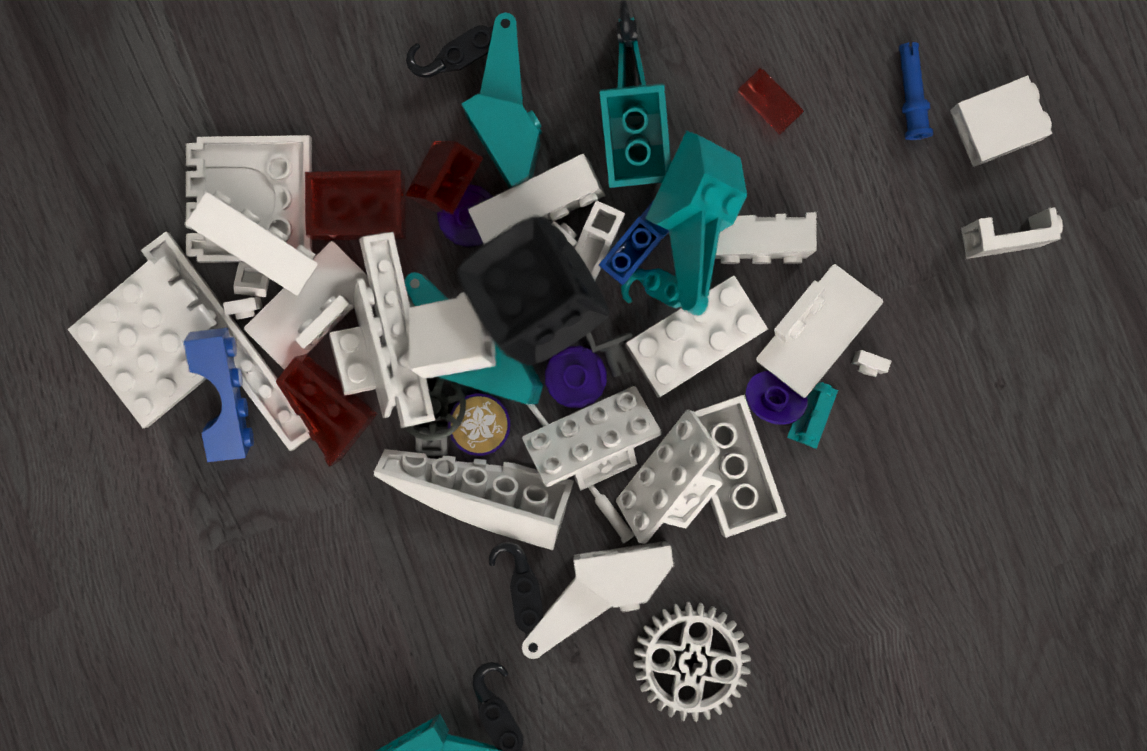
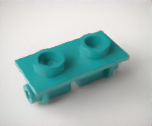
[787,382,838,449]

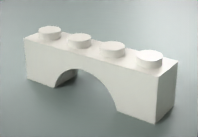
[575,200,625,281]

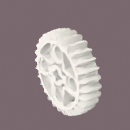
[633,602,751,722]

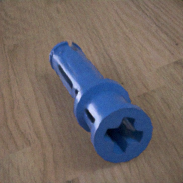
[898,42,934,140]

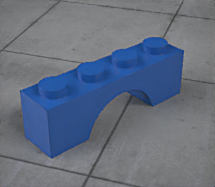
[183,328,254,462]

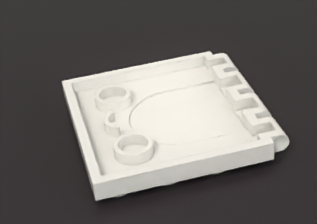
[186,135,312,263]
[68,256,218,428]

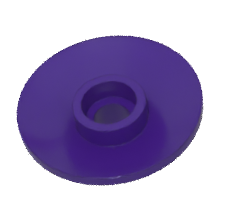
[745,371,808,425]

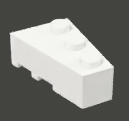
[715,212,817,264]

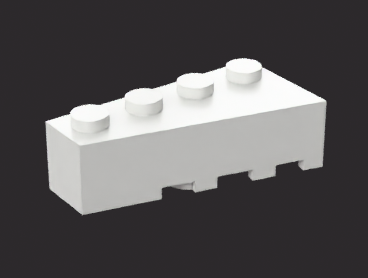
[468,154,606,244]
[185,190,318,296]

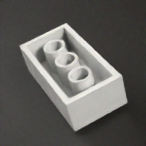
[625,276,768,398]
[694,395,786,538]

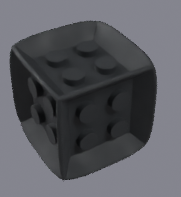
[457,216,609,365]

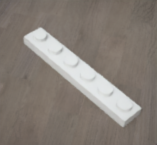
[359,232,435,428]

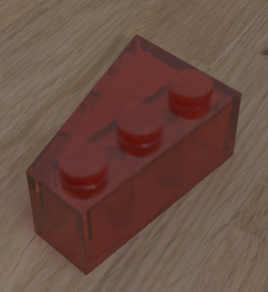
[275,354,378,467]

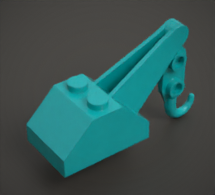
[621,130,747,316]

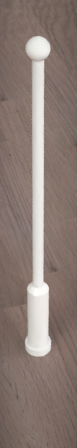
[527,404,635,544]

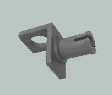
[586,331,633,377]

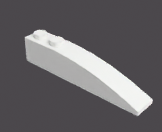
[374,449,574,550]

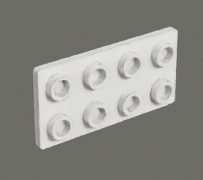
[244,241,370,371]
[756,264,883,398]
[329,278,399,418]
[522,386,661,491]
[616,410,724,544]

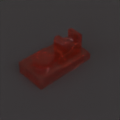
[737,68,804,134]

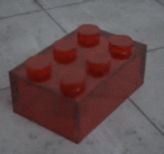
[305,170,406,241]

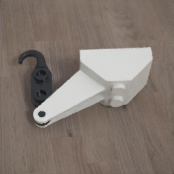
[489,541,674,659]

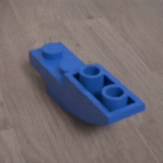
[598,200,669,286]

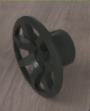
[397,377,466,441]

